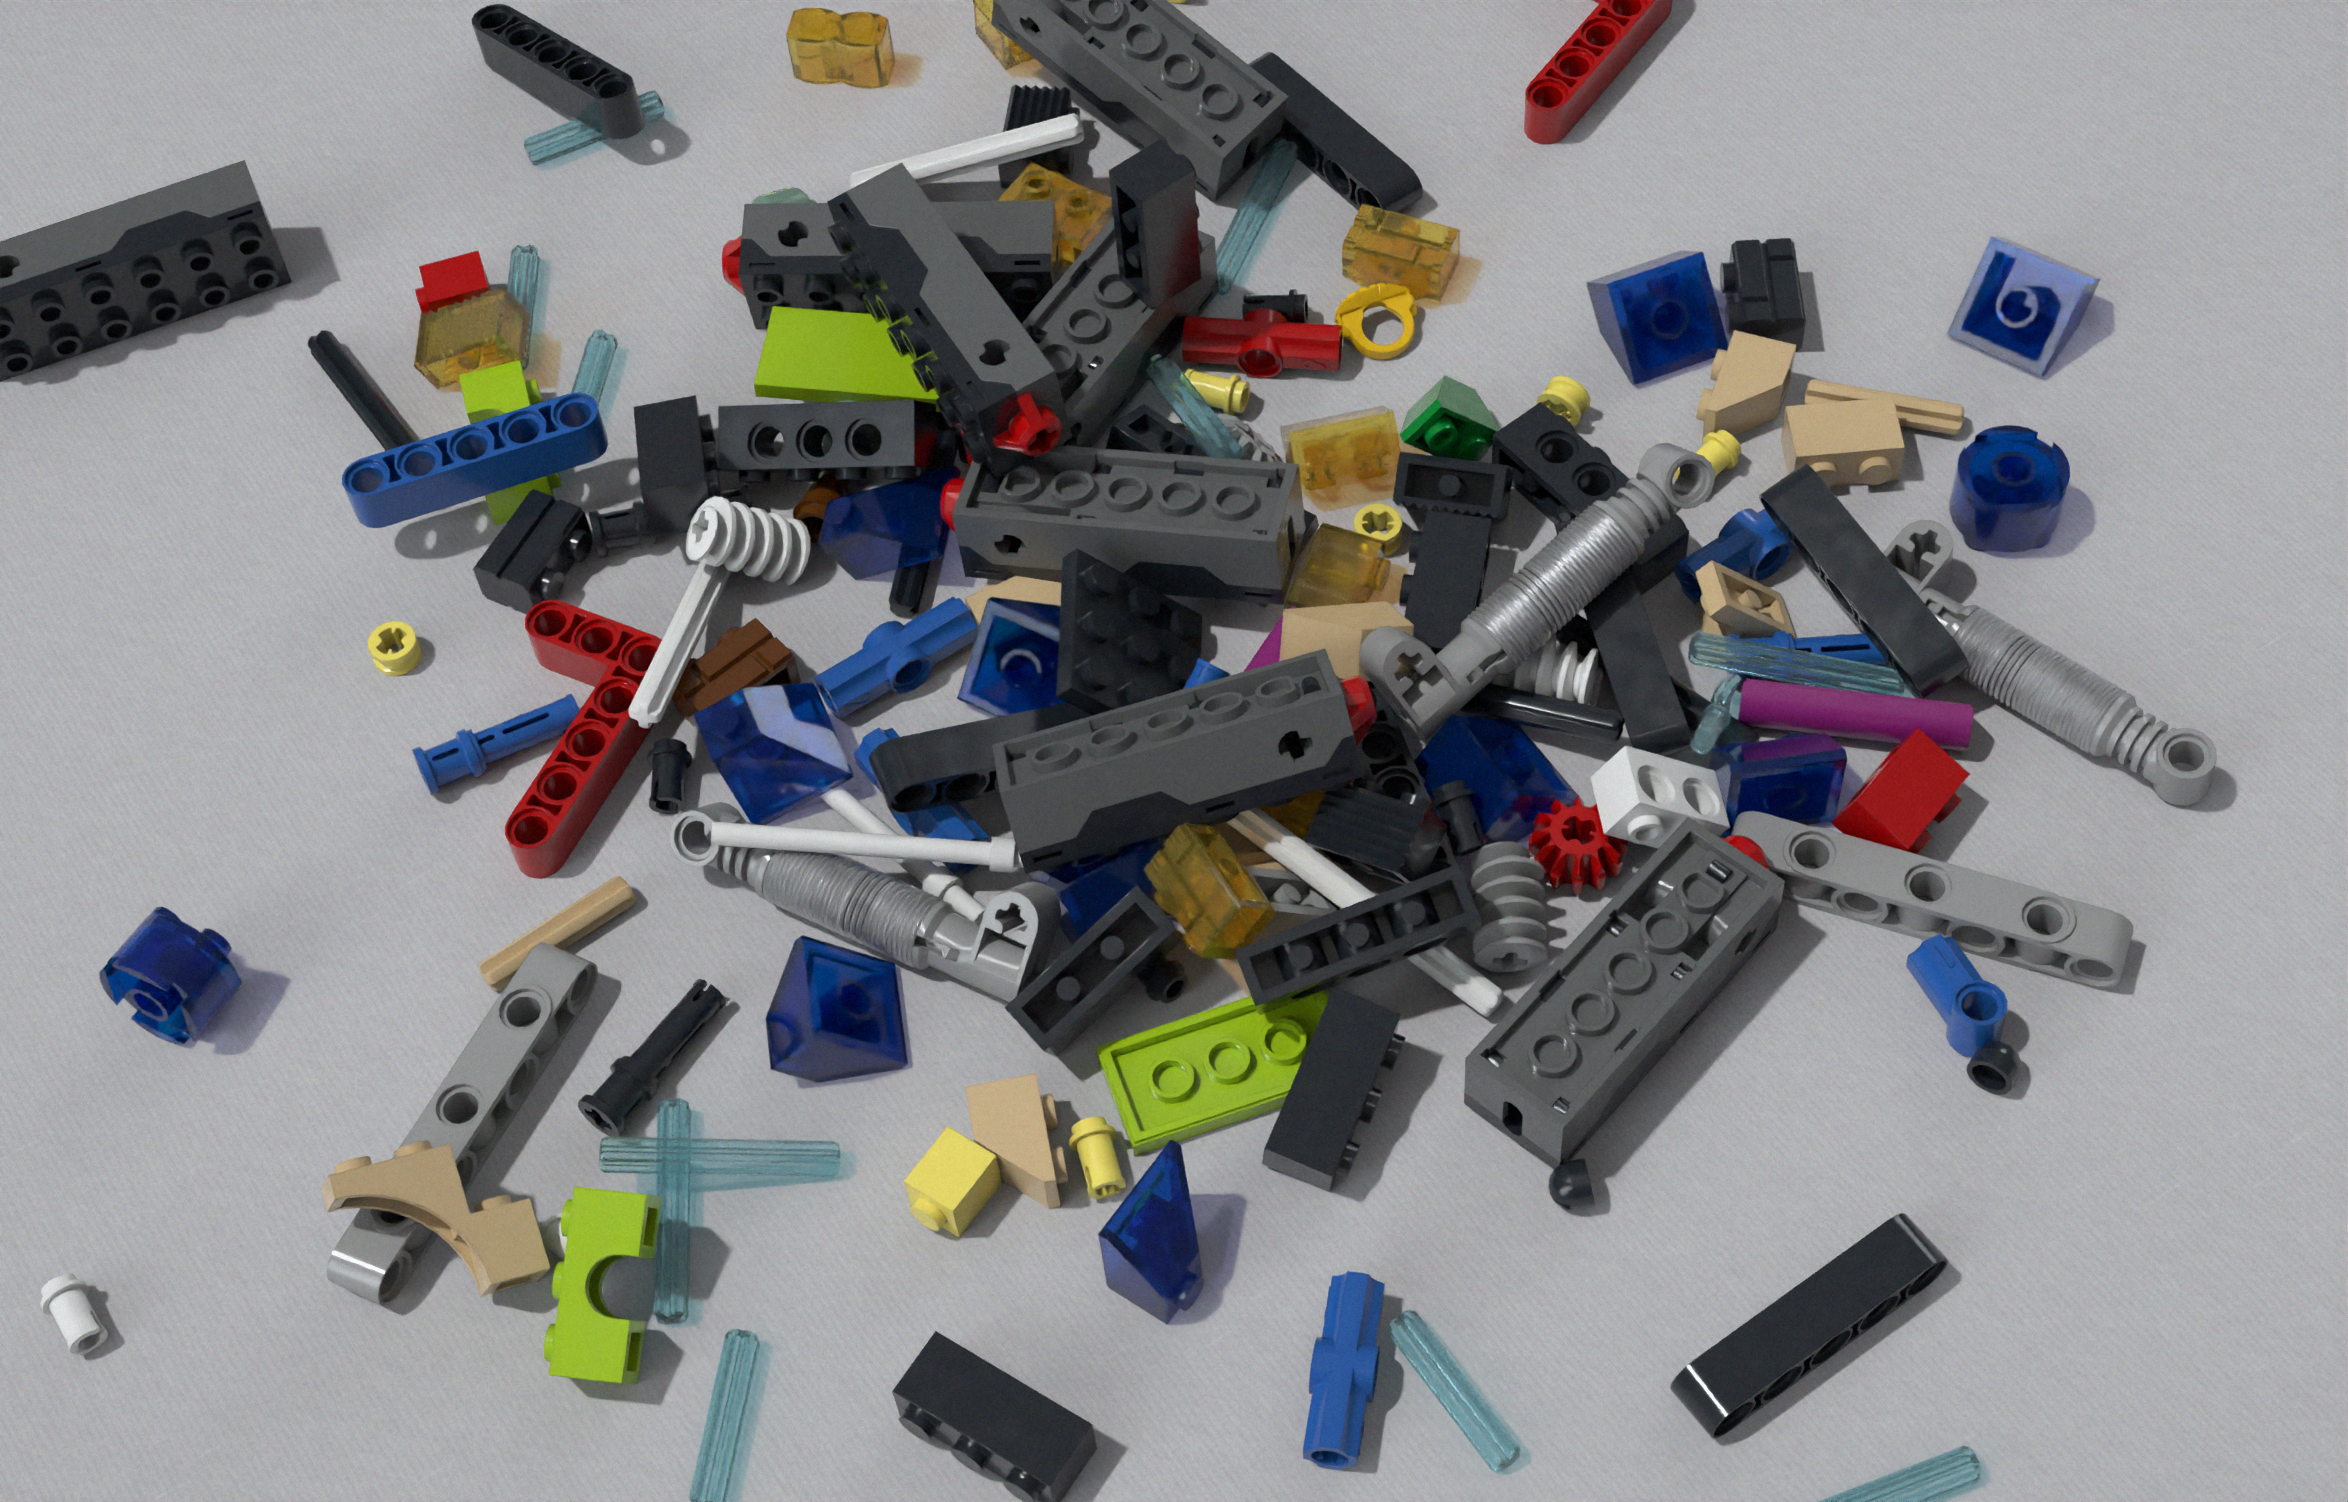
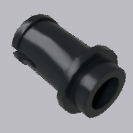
[1242,289,1309,323]
[647,739,692,814]
[1431,780,1489,858]
[1139,957,1188,1004]

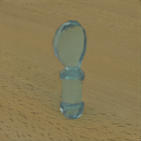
[1689,672,1743,755]

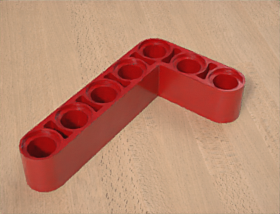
[1524,0,1673,145]
[505,600,662,879]

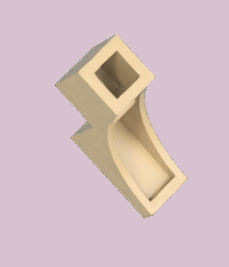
[321,1141,550,1297]

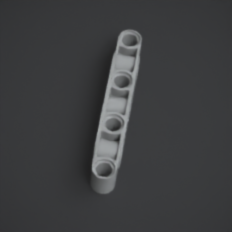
[1730,811,2134,988]
[327,942,598,1306]

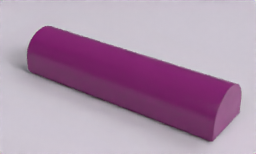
[1738,679,1974,752]

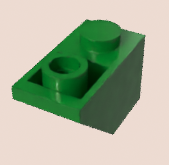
[1400,375,1501,461]

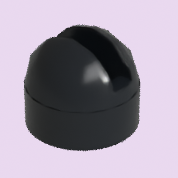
[1966,1041,2021,1095]
[1548,1158,1595,1210]

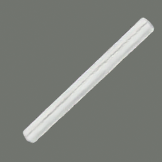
[1226,807,1504,1017]

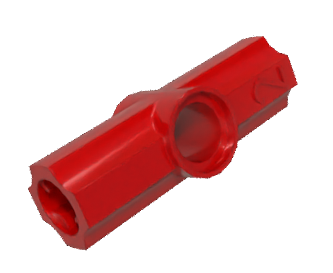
[1182,308,1343,379]

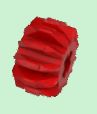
[1528,794,1628,896]

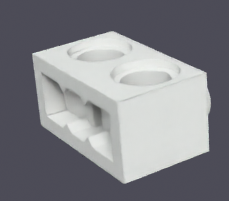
[1590,745,1730,849]

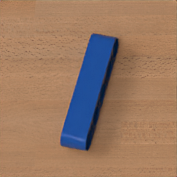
[342,392,609,528]

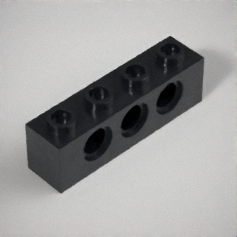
[718,400,936,483]
[1492,402,1689,596]
[1234,864,1481,1015]

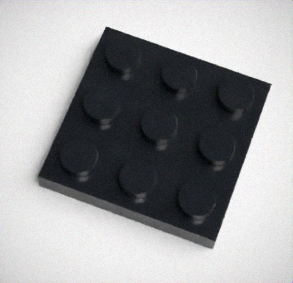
[1056,548,1202,715]

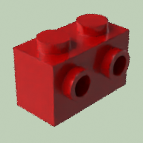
[1831,727,1970,854]

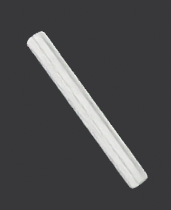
[849,113,1084,189]
[628,558,732,728]

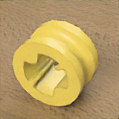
[1536,376,1591,427]
[1353,503,1402,558]
[368,621,422,676]

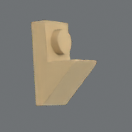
[1695,560,1796,655]

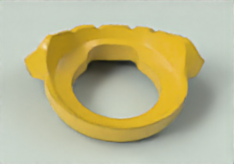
[1334,282,1418,360]

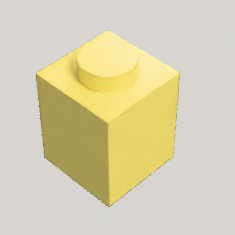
[904,1126,1002,1238]

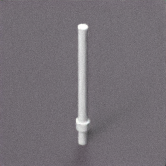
[747,718,986,924]
[711,822,1059,873]

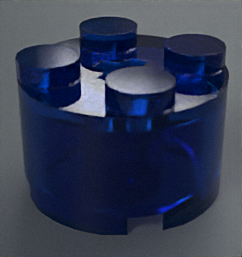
[1949,425,2070,552]
[99,906,242,1044]

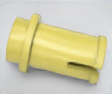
[1180,368,1250,416]
[1674,430,1742,481]
[1069,1117,1126,1199]

